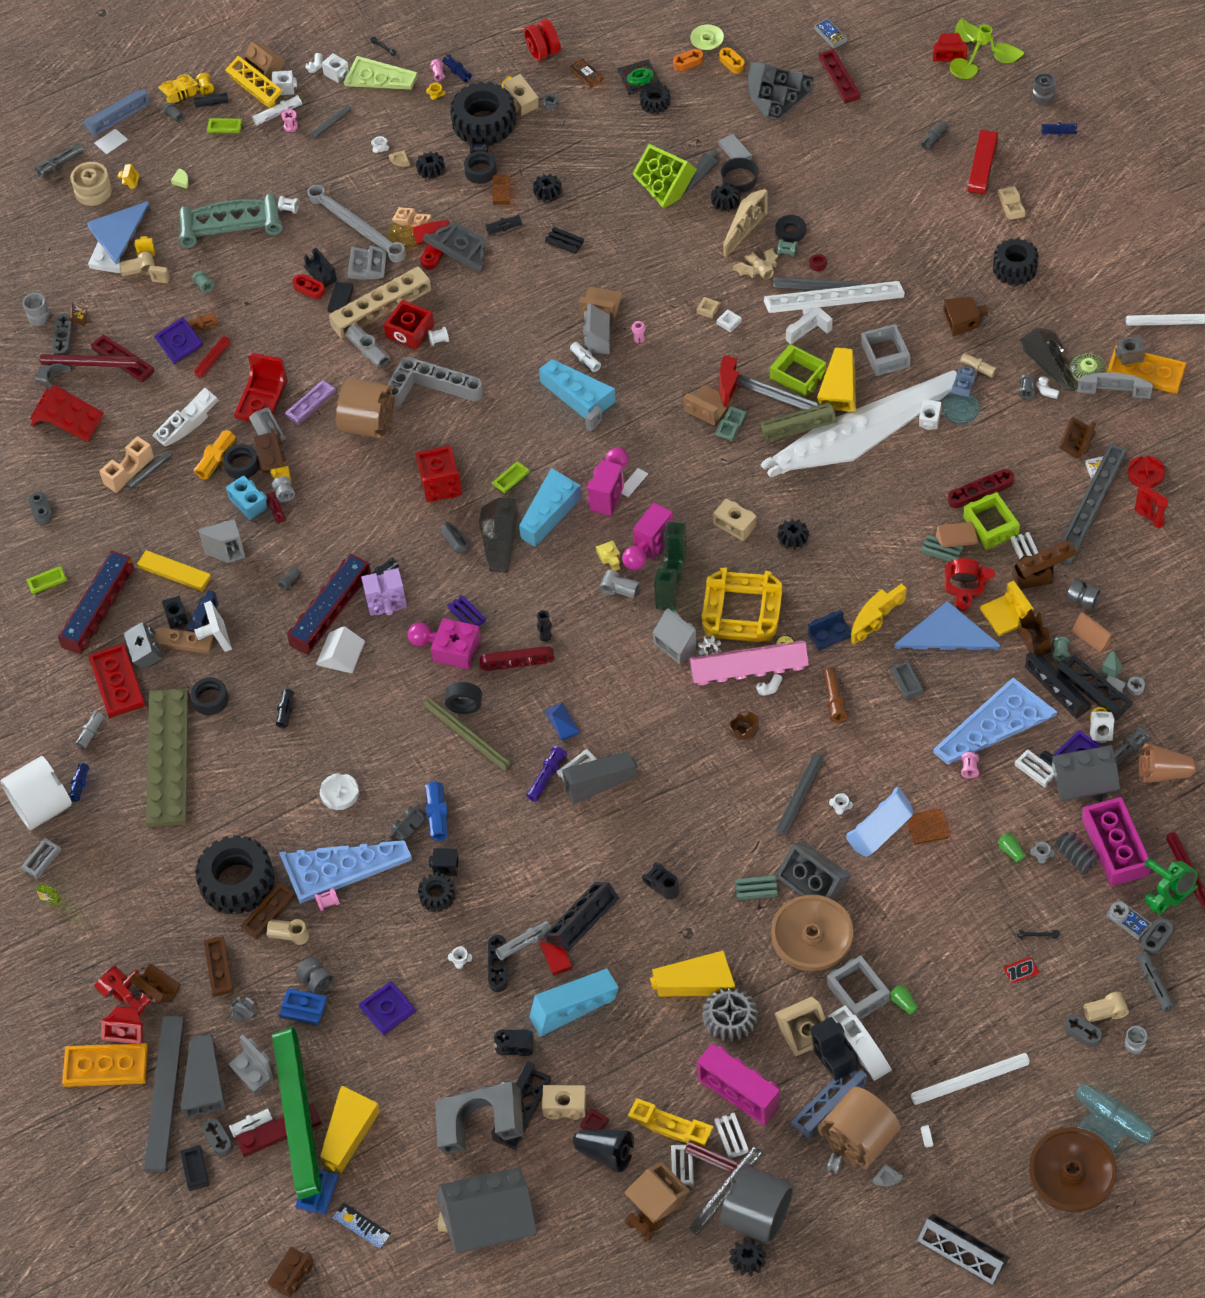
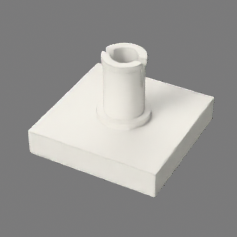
[194,601,232,652]

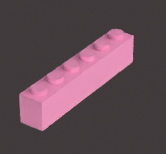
[689,640,809,685]

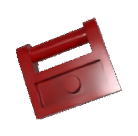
[1134,484,1168,528]

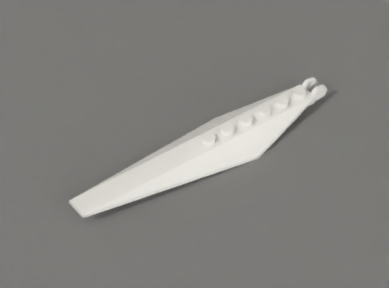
[761,370,957,477]

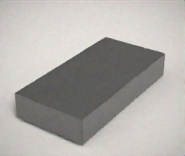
[891,661,924,700]

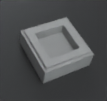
[585,406,602,431]

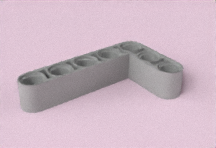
[388,357,483,407]

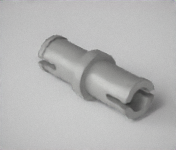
[75,711,105,750]

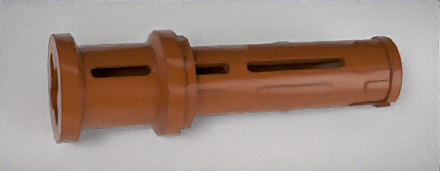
[164,310,219,330]
[823,667,848,723]

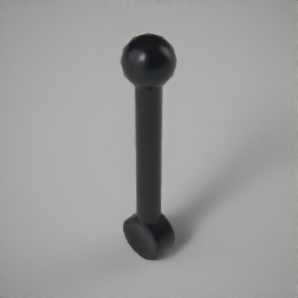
[370,37,396,56]
[1016,930,1060,939]

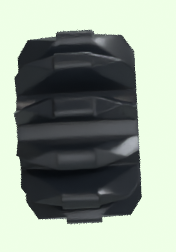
[416,151,445,179]
[533,173,562,202]
[711,183,740,212]
[777,518,809,551]
[729,1238,766,1277]

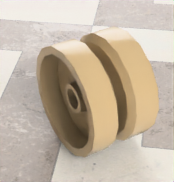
[70,162,112,206]

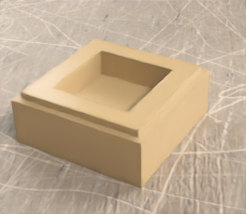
[149,265,170,283]
[696,297,720,319]

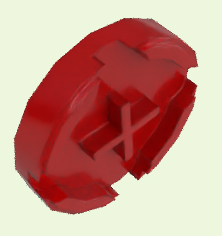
[1127,456,1165,488]

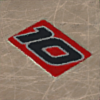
[1003,957,1039,984]

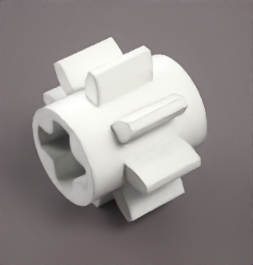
[698,635,722,655]

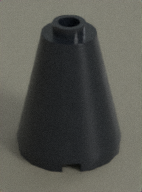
[573,1129,634,1173]

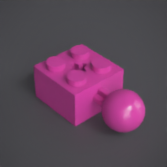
[587,447,629,516]
[622,503,675,570]
[408,618,481,669]

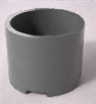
[720,1164,794,1245]

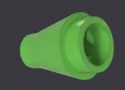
[997,832,1026,863]
[890,984,919,1015]

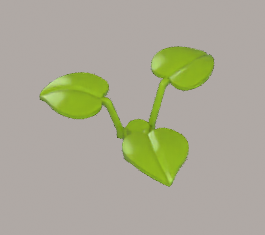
[950,18,1025,79]

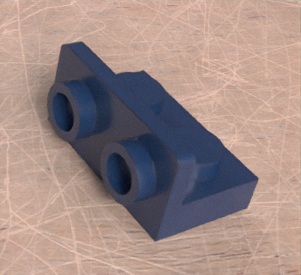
[187,590,219,632]
[808,610,852,652]

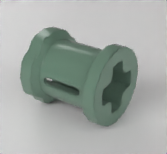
[777,239,798,257]
[192,270,215,293]
[1052,637,1070,662]

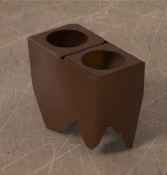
[1012,556,1054,589]
[1017,609,1052,656]

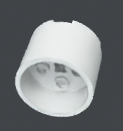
[0,756,72,831]

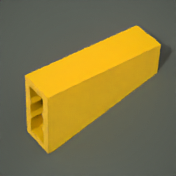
[817,348,856,412]
[650,951,735,997]
[320,1086,380,1174]

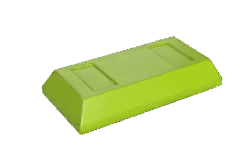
[207,118,242,134]
[492,461,531,494]
[26,566,67,594]

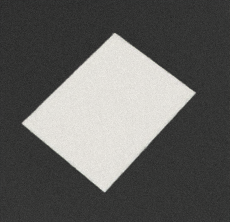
[94,129,128,154]

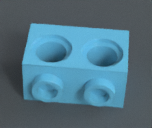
[226,475,268,520]

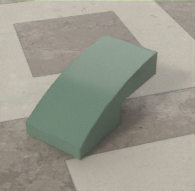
[715,406,747,441]

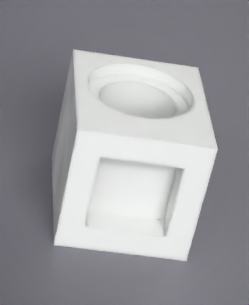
[322,53,349,83]
[272,70,297,95]
[919,399,941,430]
[1090,712,1114,743]

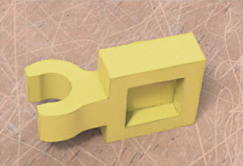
[596,540,621,571]

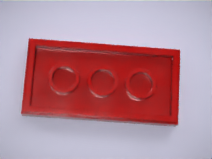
[88,644,146,718]

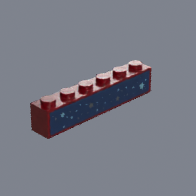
[58,550,134,654]
[287,553,371,655]

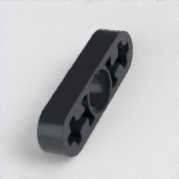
[488,935,507,992]

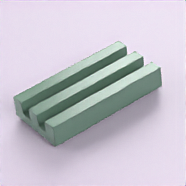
[921,535,963,562]
[735,876,778,900]

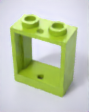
[770,344,826,397]
[963,492,1020,550]

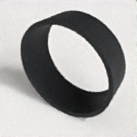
[721,158,759,193]

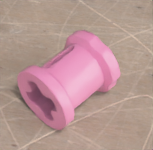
[281,109,298,132]
[961,752,979,778]
[314,888,339,912]

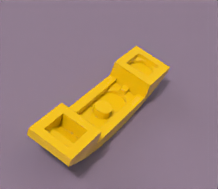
[628,1098,713,1146]

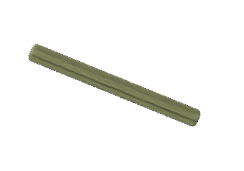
[424,697,511,771]

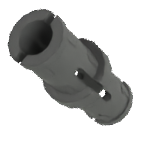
[920,120,948,150]

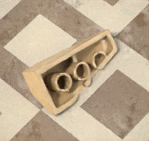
[723,189,768,257]

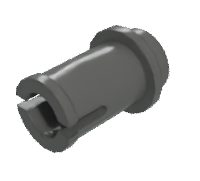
[163,103,184,122]
[278,567,301,590]

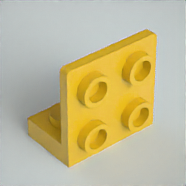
[980,581,1034,636]

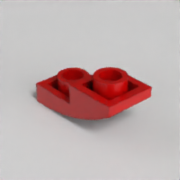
[412,220,450,245]

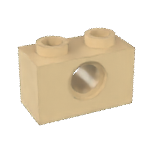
[503,74,539,116]
[713,499,757,541]
[542,1085,586,1120]

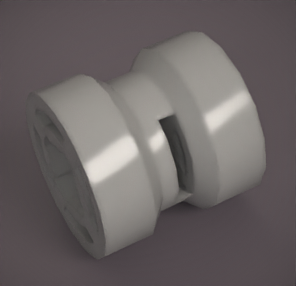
[272,476,295,502]
[1124,1026,1148,1054]

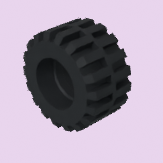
[993,238,1039,286]

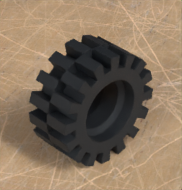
[640,82,671,114]
[418,873,455,912]

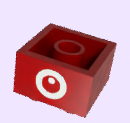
[384,300,434,350]

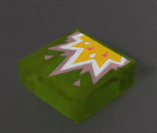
[36,884,61,905]

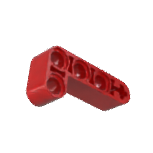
[968,129,998,195]

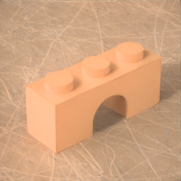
[99,436,154,493]

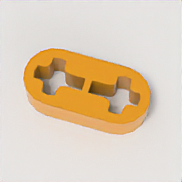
[719,47,745,74]

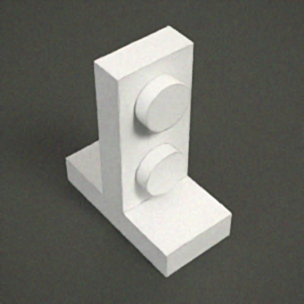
[786,307,832,344]

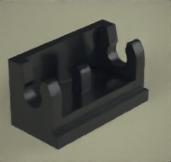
[304,247,337,288]

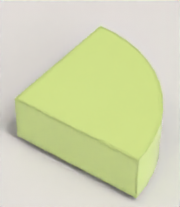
[171,168,189,189]

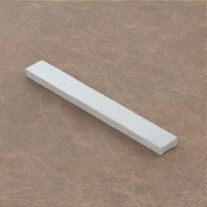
[764,281,905,313]

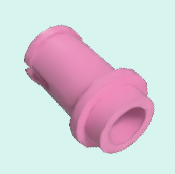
[430,59,445,81]
[631,321,646,343]

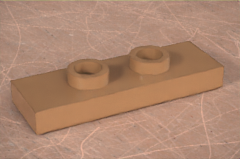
[155,628,214,654]

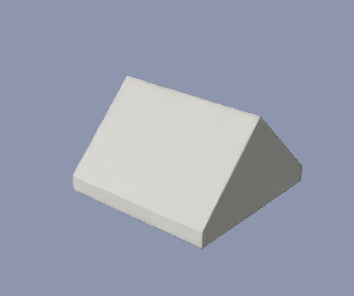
[316,626,365,674]

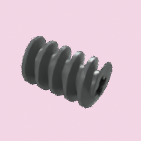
[1054,832,1099,875]

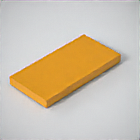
[1107,346,1187,394]
[62,1043,148,1087]

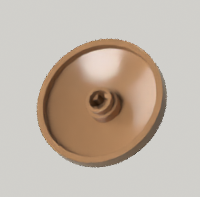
[771,895,853,971]

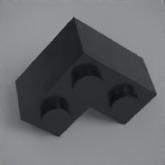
[810,1017,858,1081]

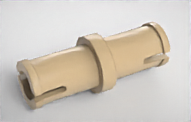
[960,352,997,378]

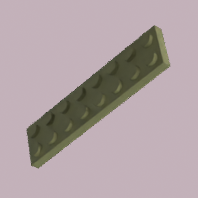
[146,688,189,827]

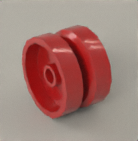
[524,19,561,62]

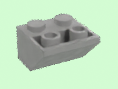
[583,304,611,354]
[198,519,246,563]
[653,608,697,665]

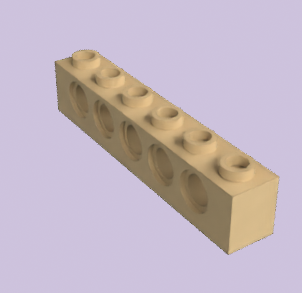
[329,266,431,339]

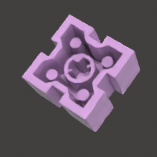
[362,568,407,616]

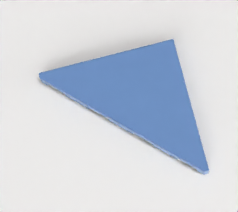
[87,201,149,265]
[895,601,1001,651]

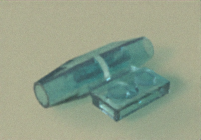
[1074,1083,1156,1153]

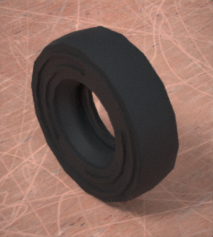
[775,215,806,243]

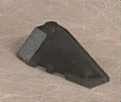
[1020,327,1077,391]
[479,498,518,573]

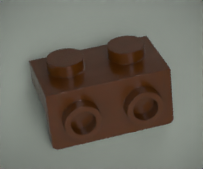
[1059,417,1096,459]
[129,964,181,1004]

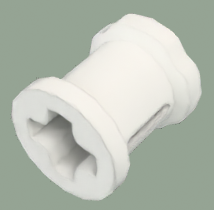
[278,196,299,214]
[428,327,449,346]

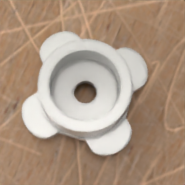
[371,136,389,153]
[829,793,853,815]
[448,946,472,969]

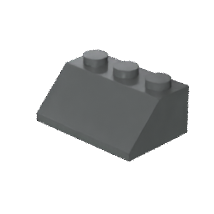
[1052,745,1120,802]
[775,841,851,900]

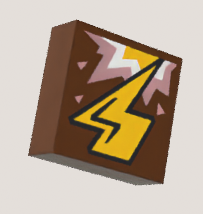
[68,304,87,326]

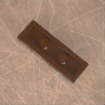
[1016,540,1077,577]
[241,883,296,940]
[204,936,233,997]

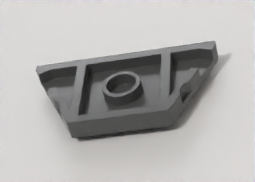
[423,222,485,274]

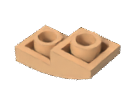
[392,207,433,230]

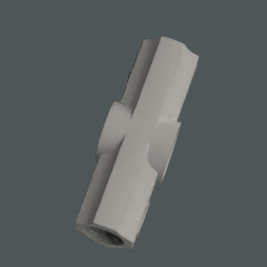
[346,325,390,368]

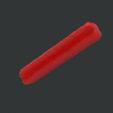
[194,336,230,378]

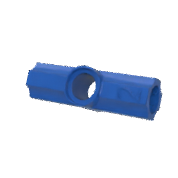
[426,781,448,841]

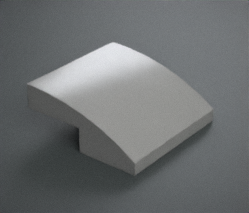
[347,246,387,279]

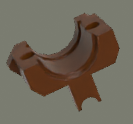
[625,1211,666,1242]

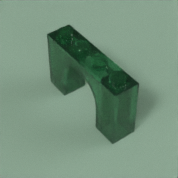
[654,521,687,611]

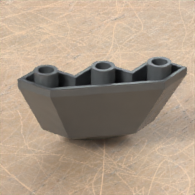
[748,62,814,120]

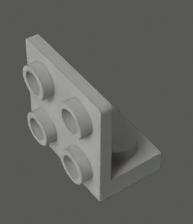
[228,1035,274,1095]

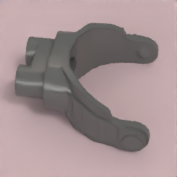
[35,363,72,389]

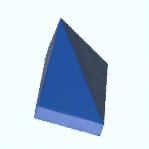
[545,703,579,741]

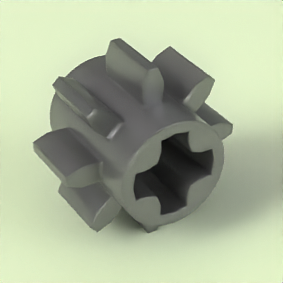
[230,996,256,1022]

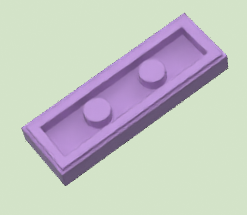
[285,380,336,426]

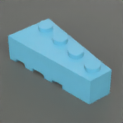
[539,359,616,418]
[519,468,582,547]
[529,969,619,1037]

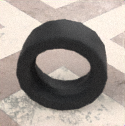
[464,151,497,184]
[223,444,259,479]
[190,677,229,715]
[445,682,482,714]

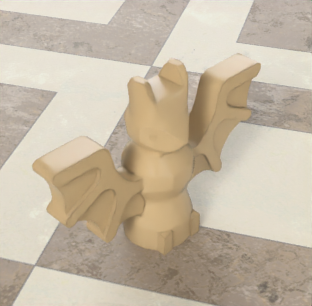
[733,248,778,280]

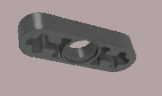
[52,313,73,355]

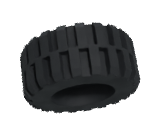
[450,82,516,146]
[195,835,275,914]

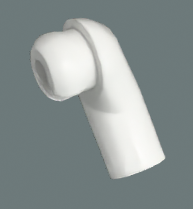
[306,53,323,73]
[1037,377,1060,399]
[756,674,783,696]

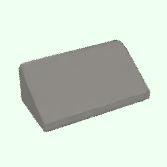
[249,407,286,441]

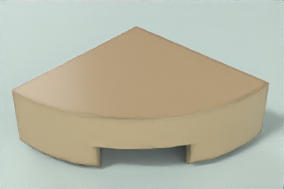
[389,150,410,167]

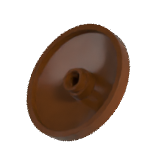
[1029,1127,1117,1212]

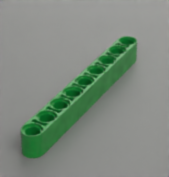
[272,1027,322,1200]

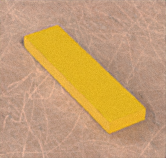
[137,550,211,592]

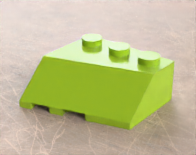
[633,144,697,208]

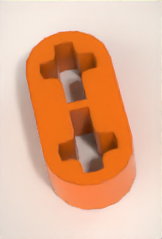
[673,49,703,71]

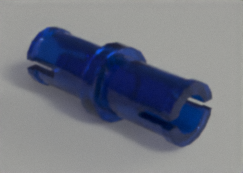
[442,54,472,82]
[1041,122,1077,136]
[68,763,89,802]

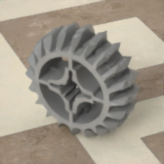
[702,988,758,1042]

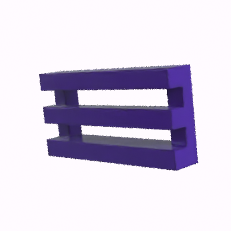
[447,595,486,626]

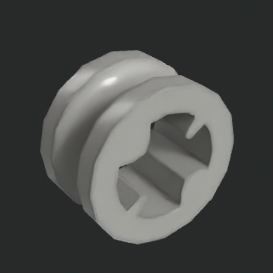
[1127,677,1145,696]
[1109,902,1129,923]
[827,1153,843,1174]

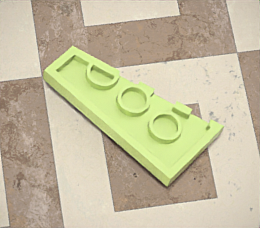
[344,56,418,90]

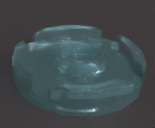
[942,393,979,424]

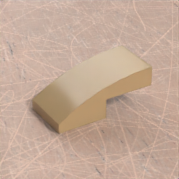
[998,186,1025,220]

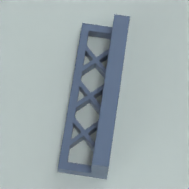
[83,89,150,136]
[791,1070,867,1140]

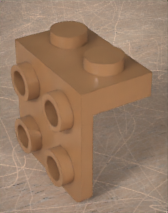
[579,287,622,321]
[683,385,733,426]

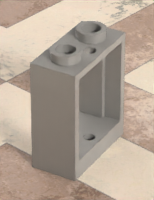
[861,324,910,376]
[827,956,890,1020]

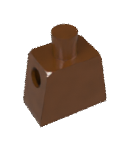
[943,297,988,336]

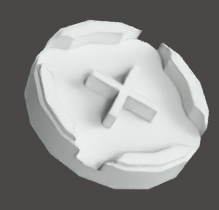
[320,773,359,810]

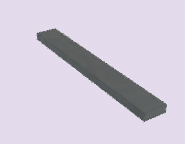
[1060,444,1127,566]
[144,1016,184,1172]

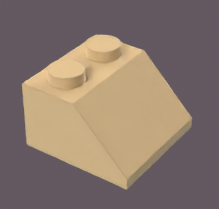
[775,997,826,1056]

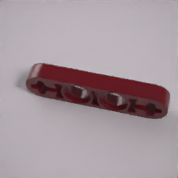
[948,469,1014,508]
[479,646,554,671]

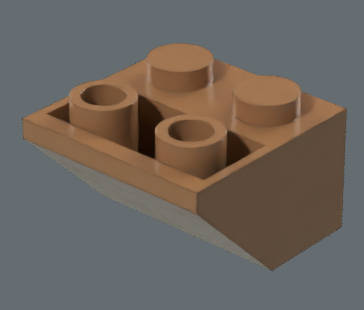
[238,41,285,87]
[625,1161,690,1223]

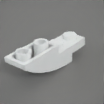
[152,388,219,447]
[828,1005,892,1081]

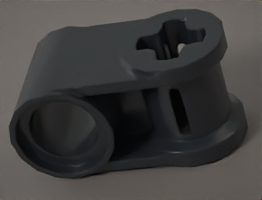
[641,862,680,899]
[494,1029,534,1056]

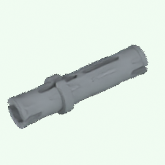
[495,921,551,960]

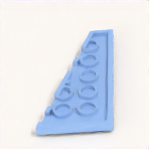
[933,678,1057,765]
[279,840,412,904]

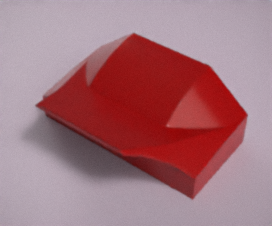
[932,33,967,62]
[101,1006,143,1044]

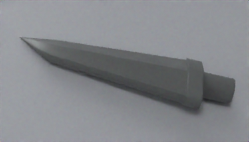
[686,149,718,193]

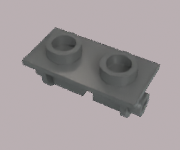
[389,803,427,841]

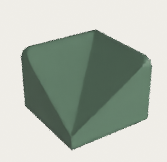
[1101,651,1122,678]

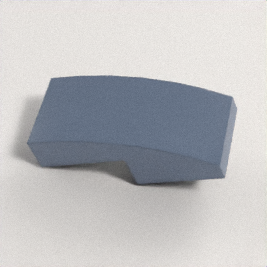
[951,366,977,397]

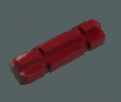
[266,491,286,524]

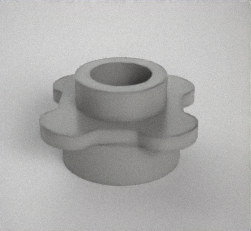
[1030,841,1055,864]

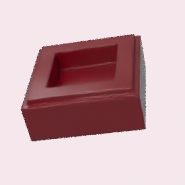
[580,1108,609,1130]

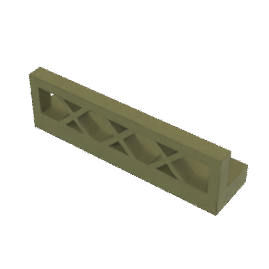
[760,403,836,442]

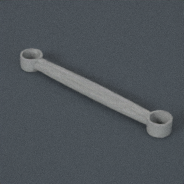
[308,185,406,262]

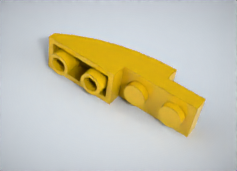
[851,583,907,645]

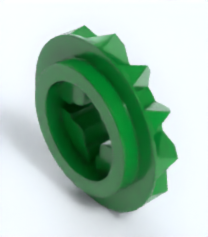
[627,68,654,87]

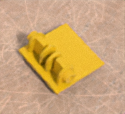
[158,74,199,103]

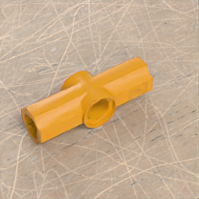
[194,430,237,480]

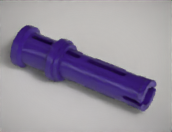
[526,746,568,802]

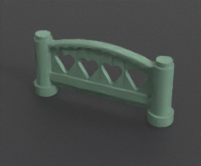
[179,194,282,248]

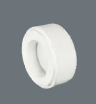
[921,1125,933,1148]

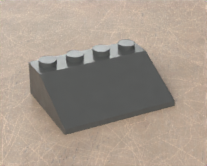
[436,1167,537,1254]

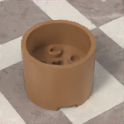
[336,378,396,439]
[818,1087,901,1170]

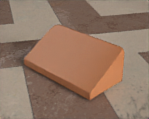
[936,522,978,547]
[1072,613,1112,653]

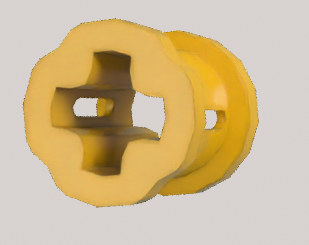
[196,73,214,95]

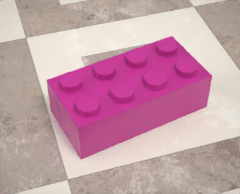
[1081,797,1151,887]
[697,1043,780,1126]

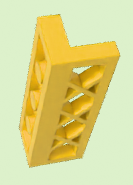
[225,56,283,108]

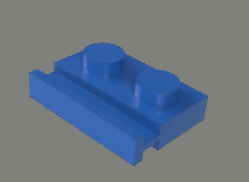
[279,988,328,1026]
[295,1169,339,1215]

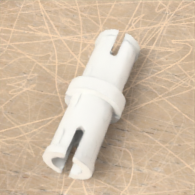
[570,342,601,372]
[229,1108,273,1138]

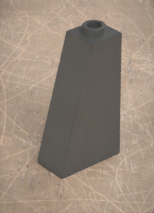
[562,751,638,805]
[181,1034,226,1119]

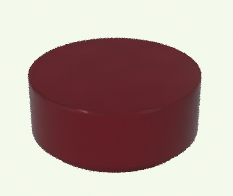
[809,254,827,272]

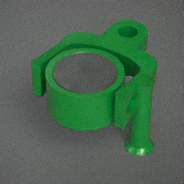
[1144,857,1198,915]

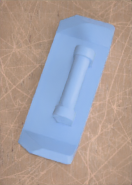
[846,787,914,857]

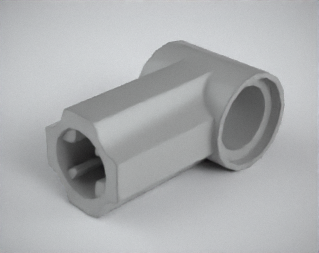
[599,570,640,598]

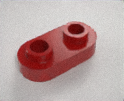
[420,244,444,270]
[292,274,325,299]

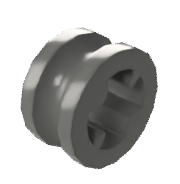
[543,94,558,110]

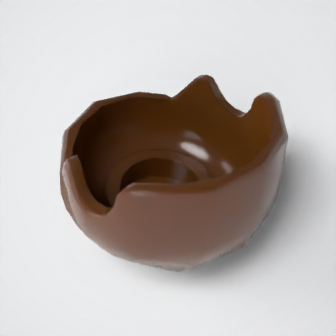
[728,712,759,740]

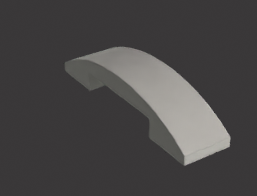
[1077,372,1153,399]

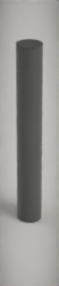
[310,104,351,139]
[126,451,172,489]

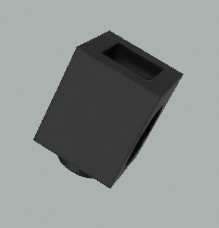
[162,595,188,629]
[429,848,459,876]

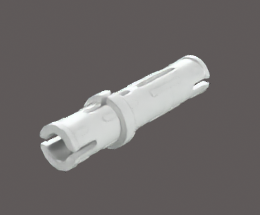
[252,95,302,126]

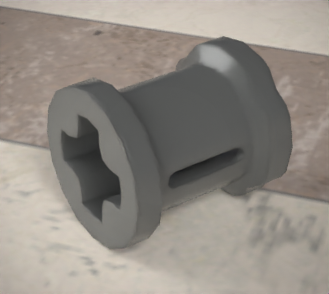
[1019,375,1036,399]

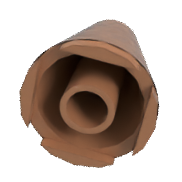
[1138,743,1197,783]

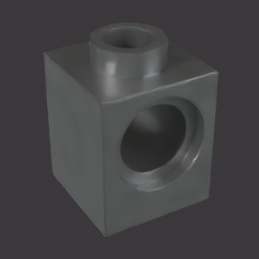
[1115,336,1145,365]

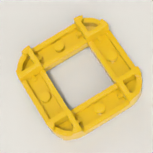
[702,567,782,642]

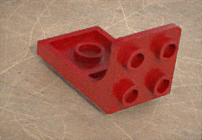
[234,353,288,422]
[30,384,104,443]
[415,445,463,503]

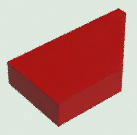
[539,941,572,976]

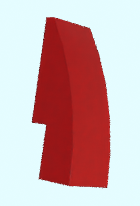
[718,355,739,408]

